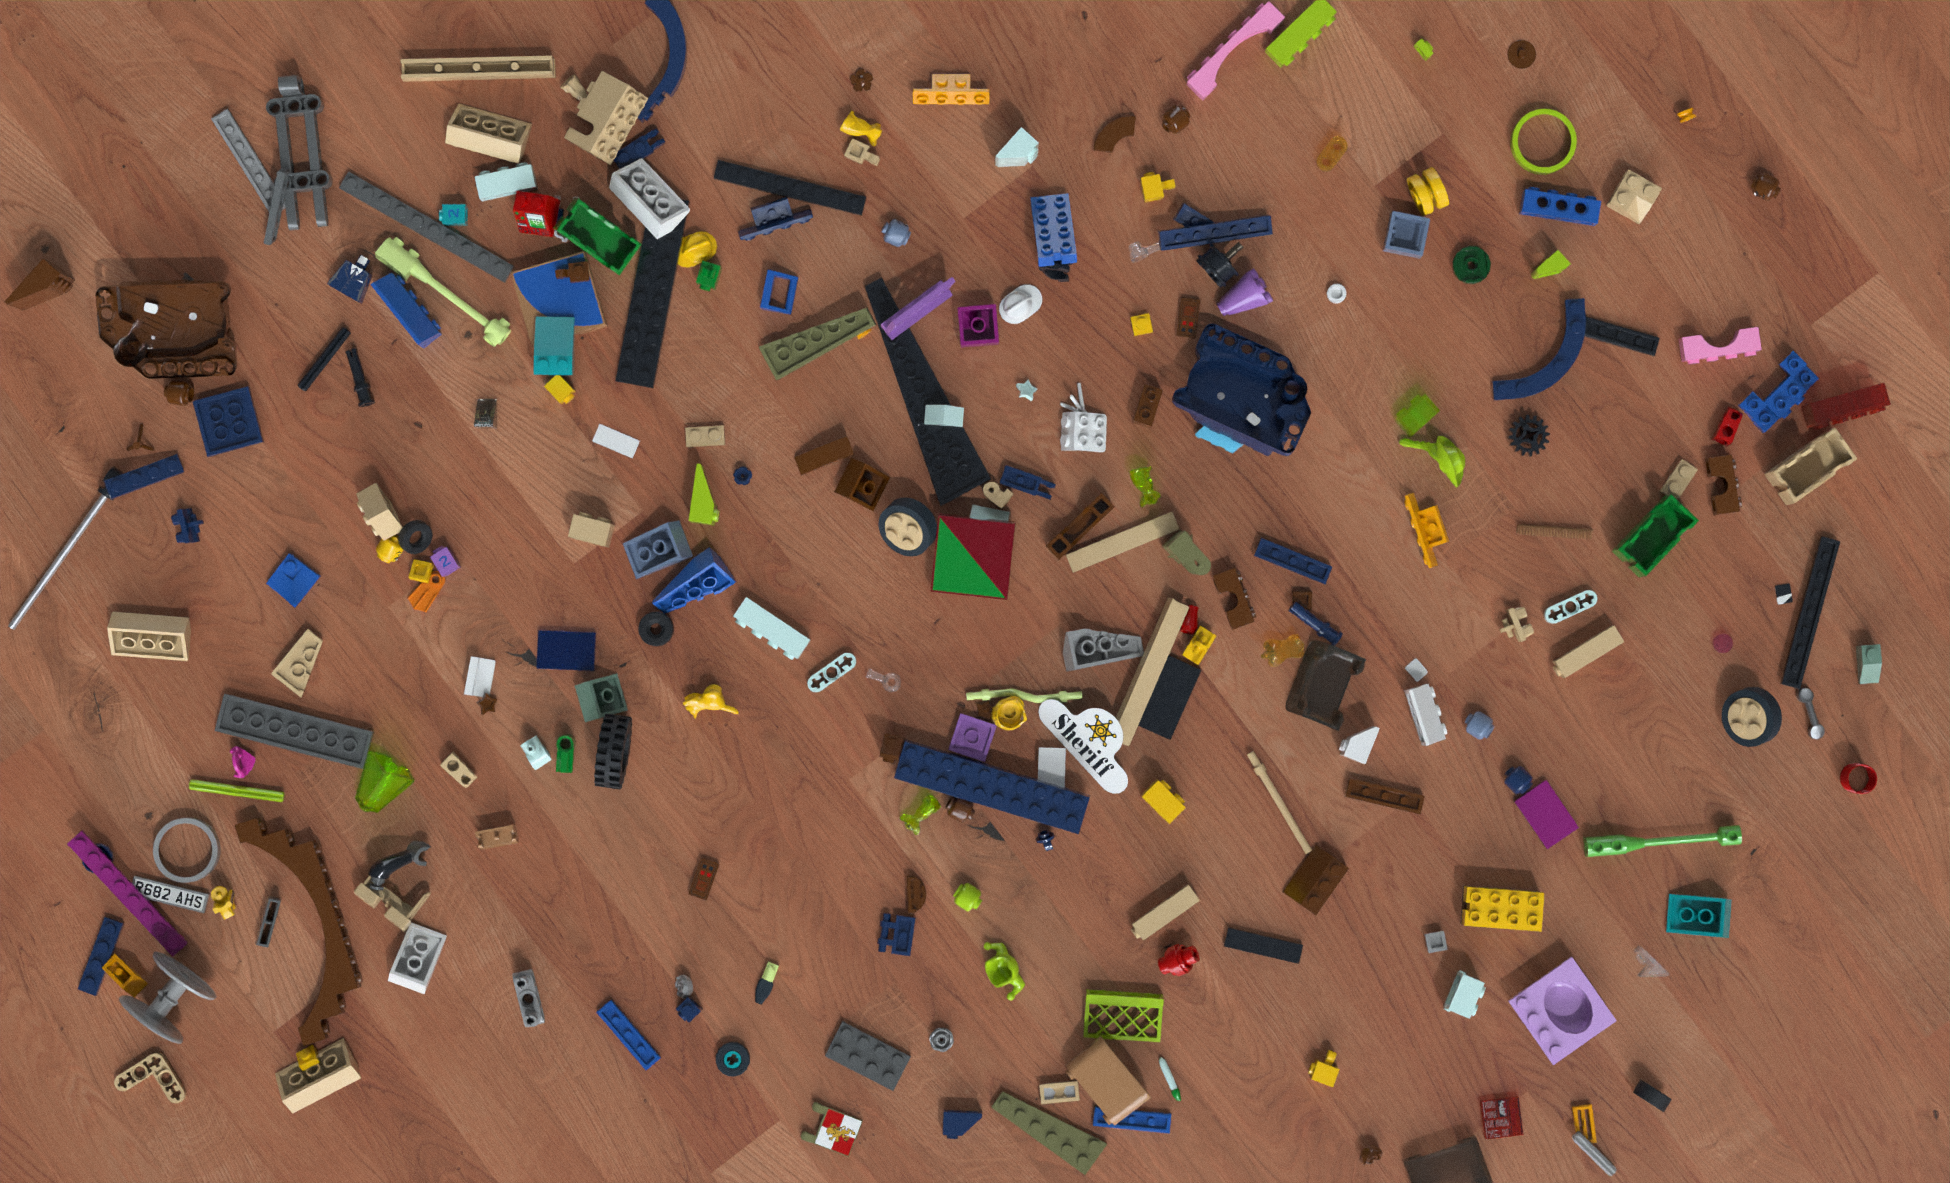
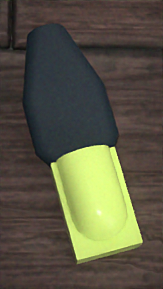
[755,961,779,1005]

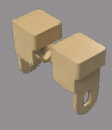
[354,876,431,932]

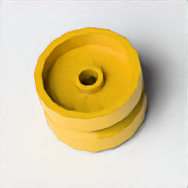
[1407,167,1449,216]

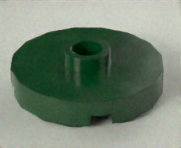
[1452,246,1491,284]

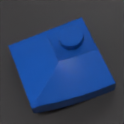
[266,553,321,608]

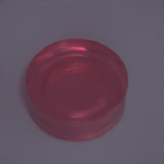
[1712,634,1733,653]

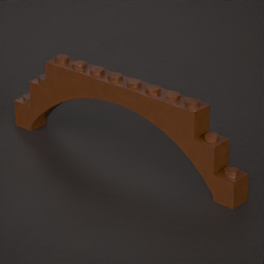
[235,818,363,1046]

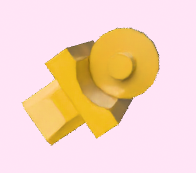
[1182,626,1216,665]
[211,886,236,920]

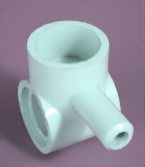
[520,735,552,770]

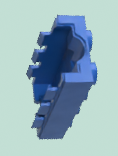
[1030,193,1077,267]

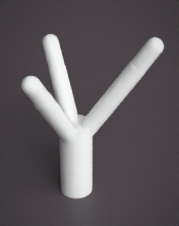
[1060,383,1088,413]

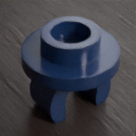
[1036,830,1055,851]

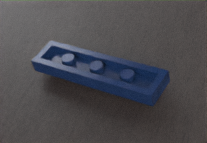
[104,454,184,500]
[1254,538,1332,585]
[78,917,124,996]

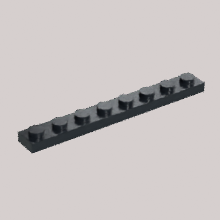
[713,160,866,216]
[1780,536,1840,689]

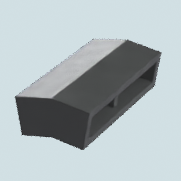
[255,896,281,948]

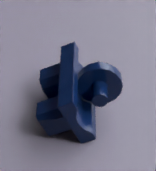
[171,508,204,544]

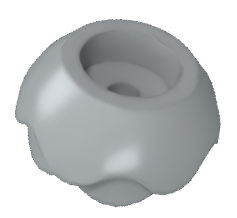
[675,975,693,999]
[929,1028,954,1052]

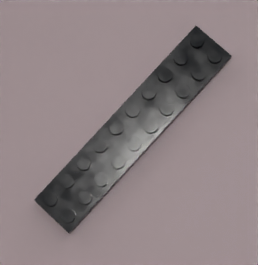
[615,199,690,389]

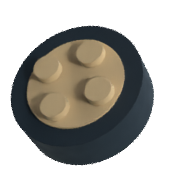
[878,497,937,557]
[1722,687,1782,747]

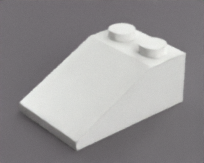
[388,923,447,994]

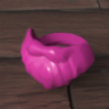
[230,746,256,778]

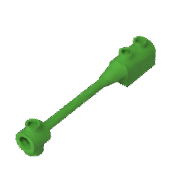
[1583,825,1742,857]

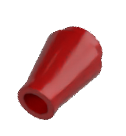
[1180,605,1199,635]

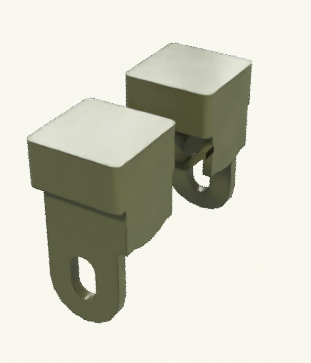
[1162,530,1211,575]

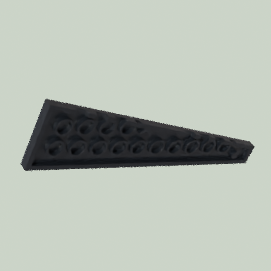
[865,277,991,506]

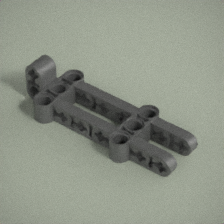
[266,75,333,231]

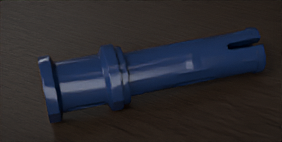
[1288,601,1343,647]

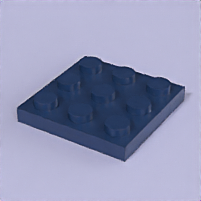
[192,386,264,457]

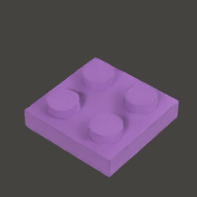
[948,713,996,762]

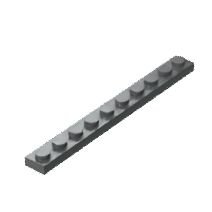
[339,171,515,283]

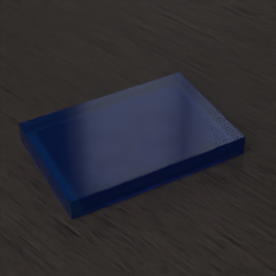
[537,630,596,671]

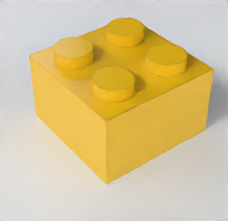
[1140,779,1186,824]

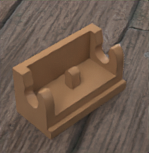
[475,824,519,850]

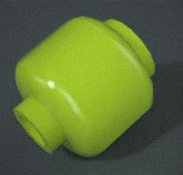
[953,883,982,911]

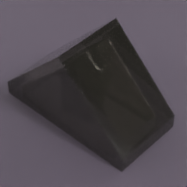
[474,399,497,429]

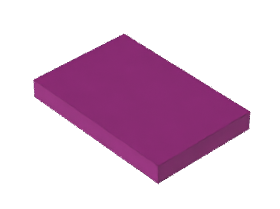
[1514,780,1579,849]

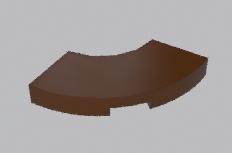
[1094,116,1136,153]

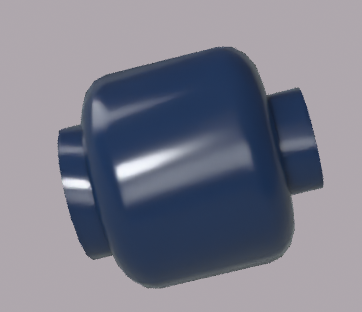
[1504,766,1533,794]

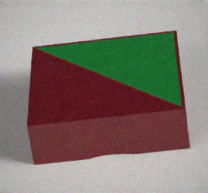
[931,513,1016,600]

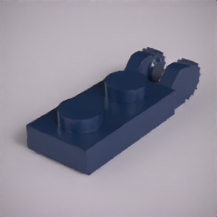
[614,129,665,169]
[999,465,1056,500]

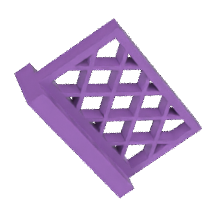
[881,277,956,340]

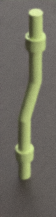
[966,688,1082,703]

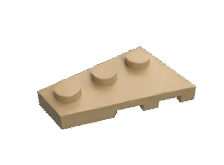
[271,629,323,697]

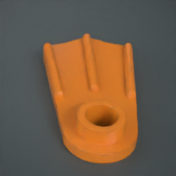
[407,571,445,612]

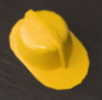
[678,231,717,268]

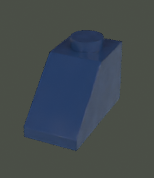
[943,1110,982,1139]

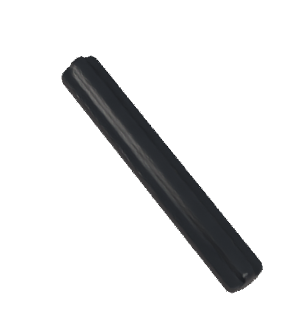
[297,327,351,391]

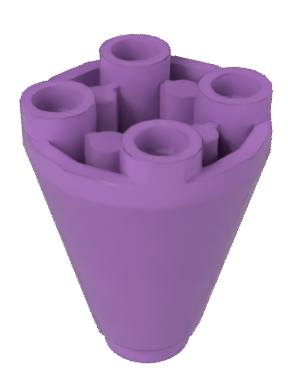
[1217,268,1273,316]

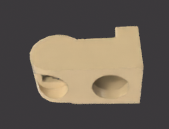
[440,752,477,788]

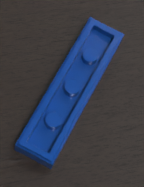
[596,999,661,1070]
[1093,1106,1171,1134]

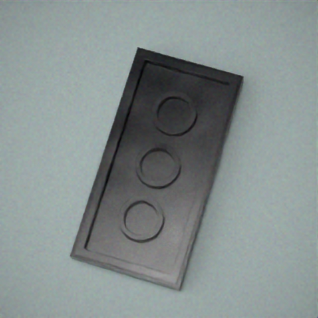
[1138,655,1201,740]

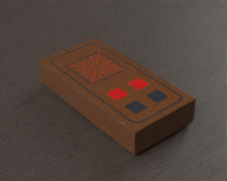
[1176,298,1200,339]
[689,858,720,901]

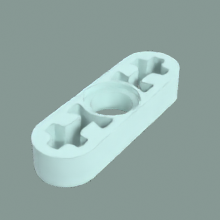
[1544,590,1597,624]
[807,653,856,692]

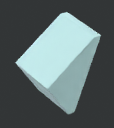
[924,405,964,427]

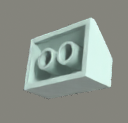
[995,127,1039,167]

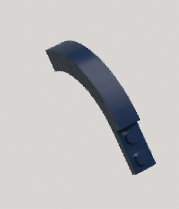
[637,0,687,123]

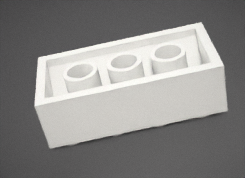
[609,158,690,239]

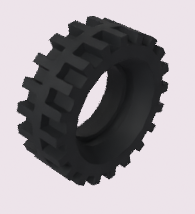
[594,714,632,790]

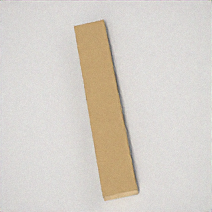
[1066,512,1179,573]

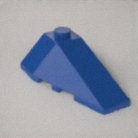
[652,547,736,614]

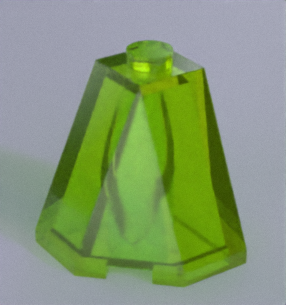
[355,751,415,813]

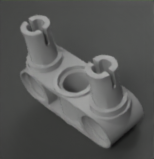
[512,969,545,1027]

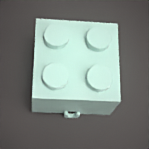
[1443,970,1486,1019]

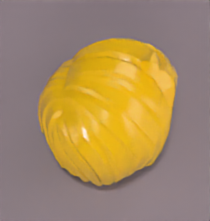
[991,696,1027,731]

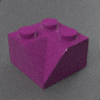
[958,304,999,348]

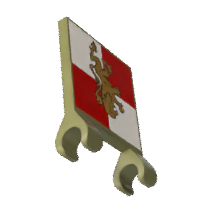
[801,1102,863,1157]

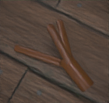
[126,424,154,451]

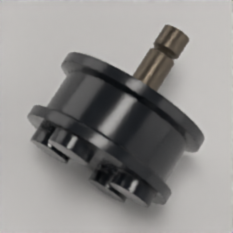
[1196,242,1244,288]

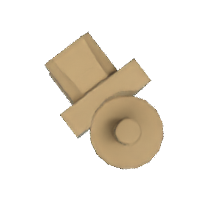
[1499,607,1534,642]

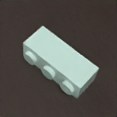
[475,162,538,201]

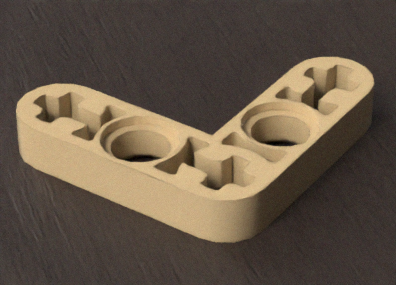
[114,1053,187,1103]

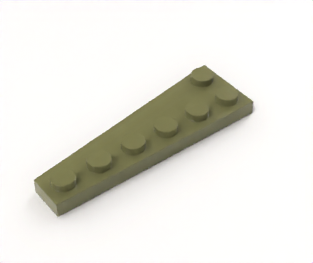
[759,308,876,380]
[991,1091,1107,1175]

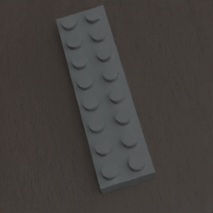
[215,694,374,769]

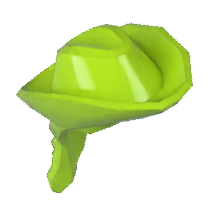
[1399,436,1465,487]

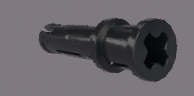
[345,348,375,407]

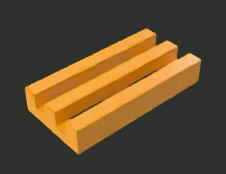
[1572,1104,1597,1143]

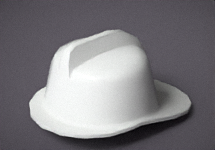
[999,285,1042,324]

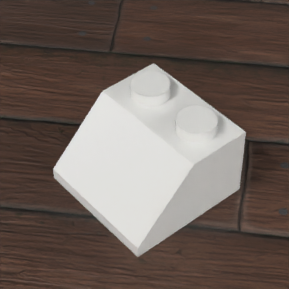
[1339,726,1380,764]

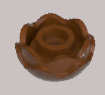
[1360,1145,1383,1165]

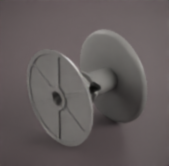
[119,952,217,1044]

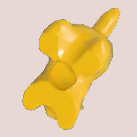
[683,684,739,718]

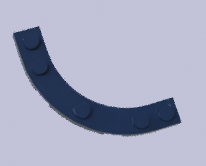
[1492,298,1586,401]

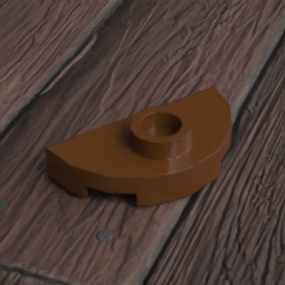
[906,876,927,914]

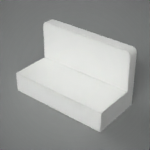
[464,656,496,697]

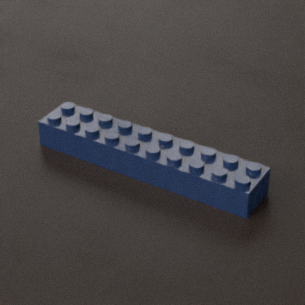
[894,740,1091,834]

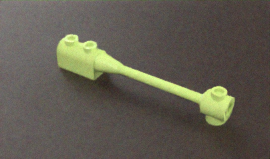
[375,237,511,347]

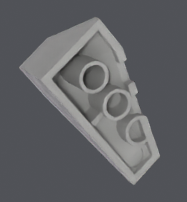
[1063,629,1144,672]

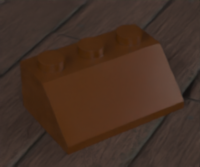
[1283,845,1349,915]

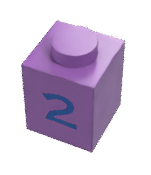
[430,546,461,577]

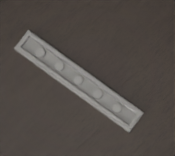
[211,109,286,213]

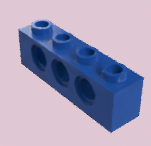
[1519,187,1601,226]

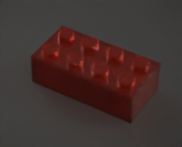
[1801,382,1891,430]

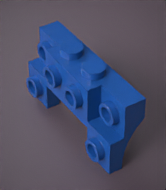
[1738,351,1819,433]

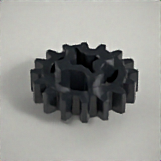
[1507,415,1550,457]

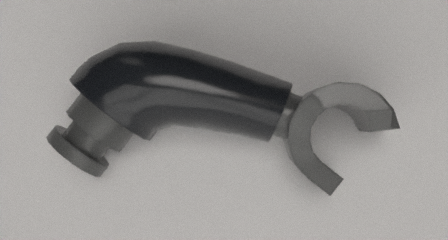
[368,841,431,890]

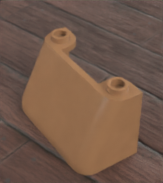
[1065,1036,1151,1125]

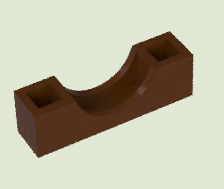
[1045,493,1115,561]

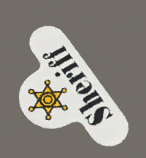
[1039,699,1128,794]

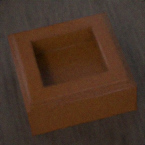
[1292,591,1312,611]

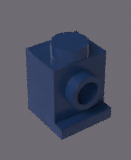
[676,996,703,1022]

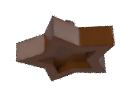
[476,693,498,715]
[976,700,993,722]

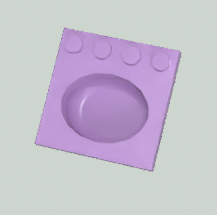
[1508,957,1617,1065]

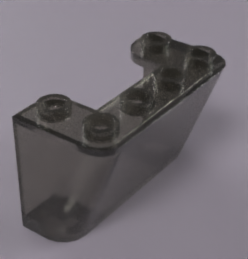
[1402,1135,1494,1183]

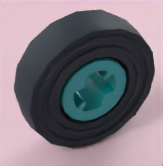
[716,1042,750,1077]

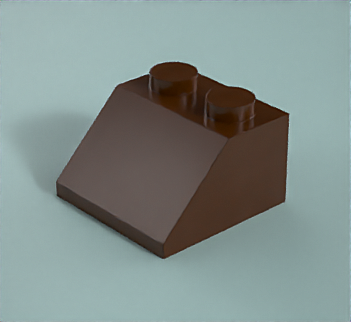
[834,458,890,511]

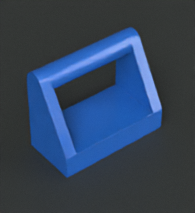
[760,270,798,315]

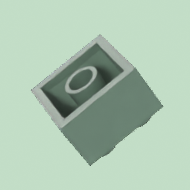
[575,674,628,722]

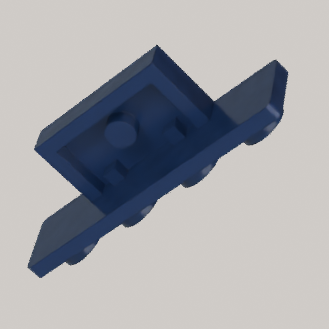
[738,197,813,241]

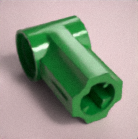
[556,734,576,773]

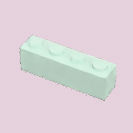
[734,597,811,660]

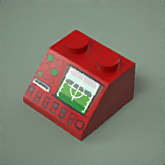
[513,191,561,237]

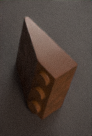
[4,259,75,311]

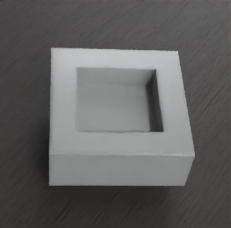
[1424,930,1448,953]

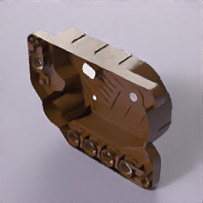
[95,279,237,379]

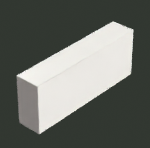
[1038,747,1066,787]

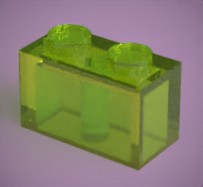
[1394,394,1440,438]

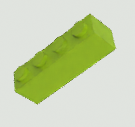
[1265,0,1337,68]

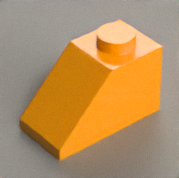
[102,954,148,998]

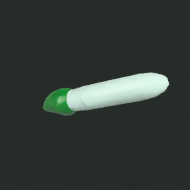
[1159,1057,1181,1101]

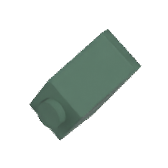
[1856,644,1882,684]

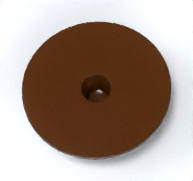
[1507,40,1536,69]

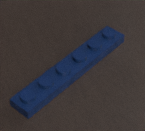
[1158,214,1273,251]

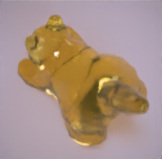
[1261,634,1305,667]

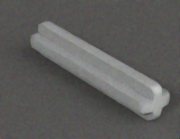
[1572,1131,1617,1176]

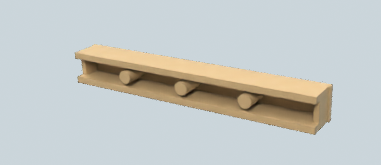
[401,56,556,82]
[1116,597,1189,746]

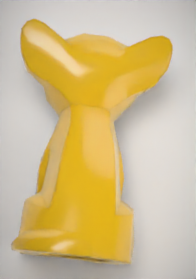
[840,111,882,146]

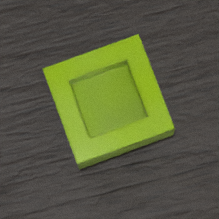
[1413,39,1434,61]

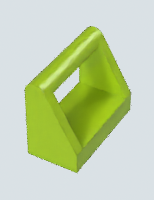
[1531,250,1571,279]

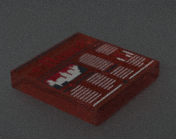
[1480,1096,1524,1140]

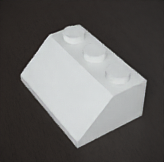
[1404,684,1447,746]

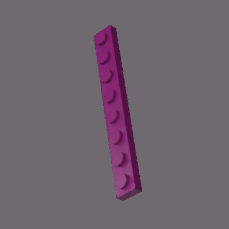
[67,830,188,957]

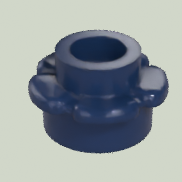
[733,466,752,485]

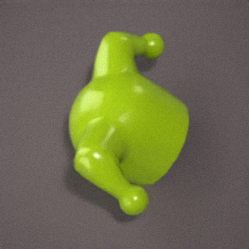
[984,942,1025,1001]

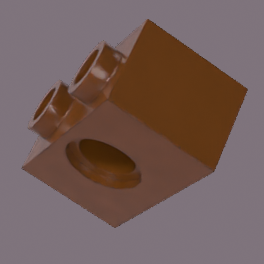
[1133,384,1163,428]

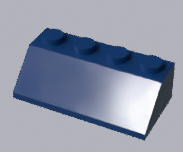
[371,273,442,348]

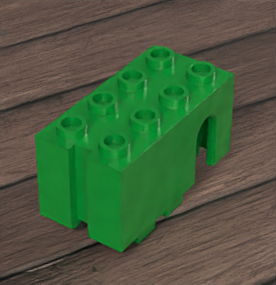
[553,197,642,276]
[1612,494,1699,578]

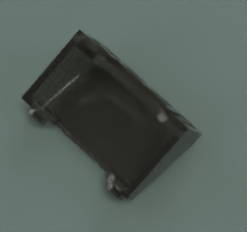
[1285,640,1366,731]

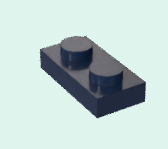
[1173,203,1215,227]

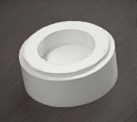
[1327,284,1346,304]

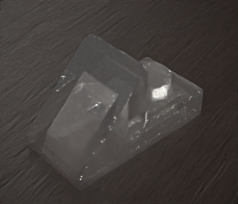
[1633,946,1670,977]

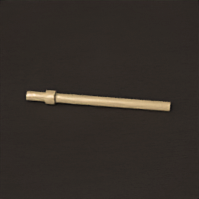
[1247,751,1312,854]

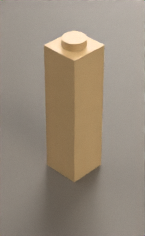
[1553,625,1624,678]
[1131,884,1200,940]

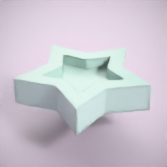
[1016,379,1037,401]

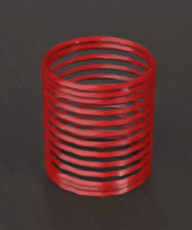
[1840,763,1878,794]

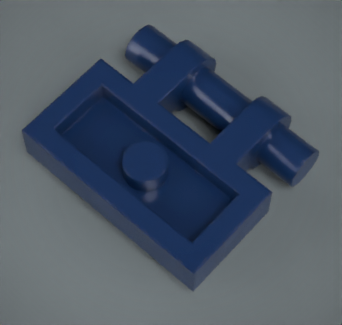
[877,913,916,956]

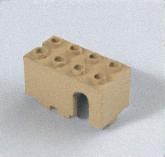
[564,71,648,165]
[1764,427,1857,505]

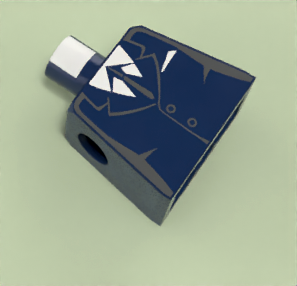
[327,255,372,304]

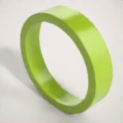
[1510,109,1577,175]

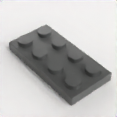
[825,1021,911,1091]

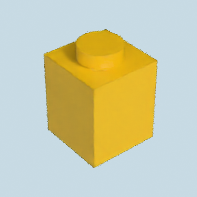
[544,375,576,404]

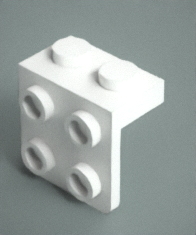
[1060,411,1107,452]

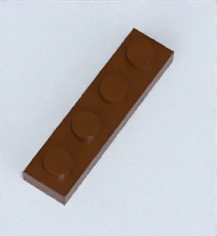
[1345,778,1425,815]

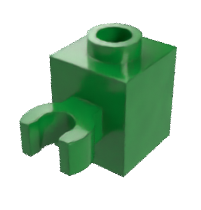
[696,260,722,292]

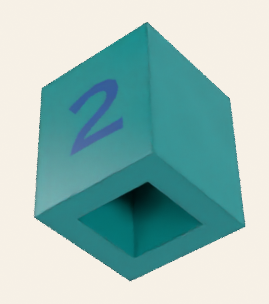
[439,204,468,226]

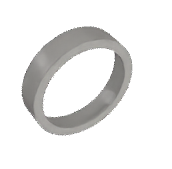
[153,818,221,883]

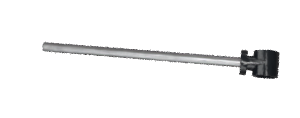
[8,466,124,630]

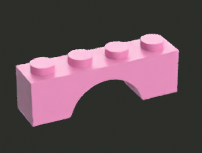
[1679,327,1762,365]

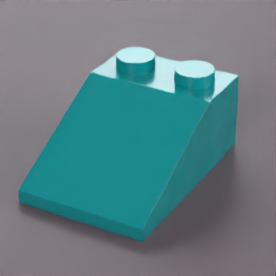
[534,317,575,375]
[1666,894,1732,938]

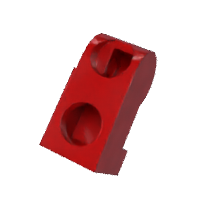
[1711,407,1743,447]

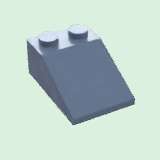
[623,521,693,579]

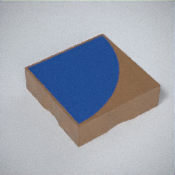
[510,251,608,347]

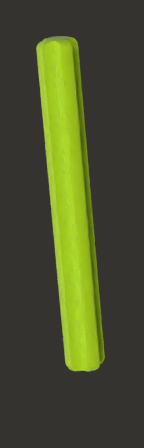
[189,780,285,802]

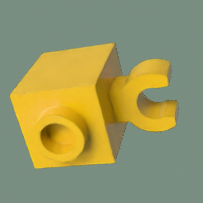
[1140,172,1176,203]
[1308,1050,1340,1087]

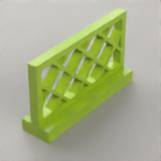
[1083,989,1164,1042]

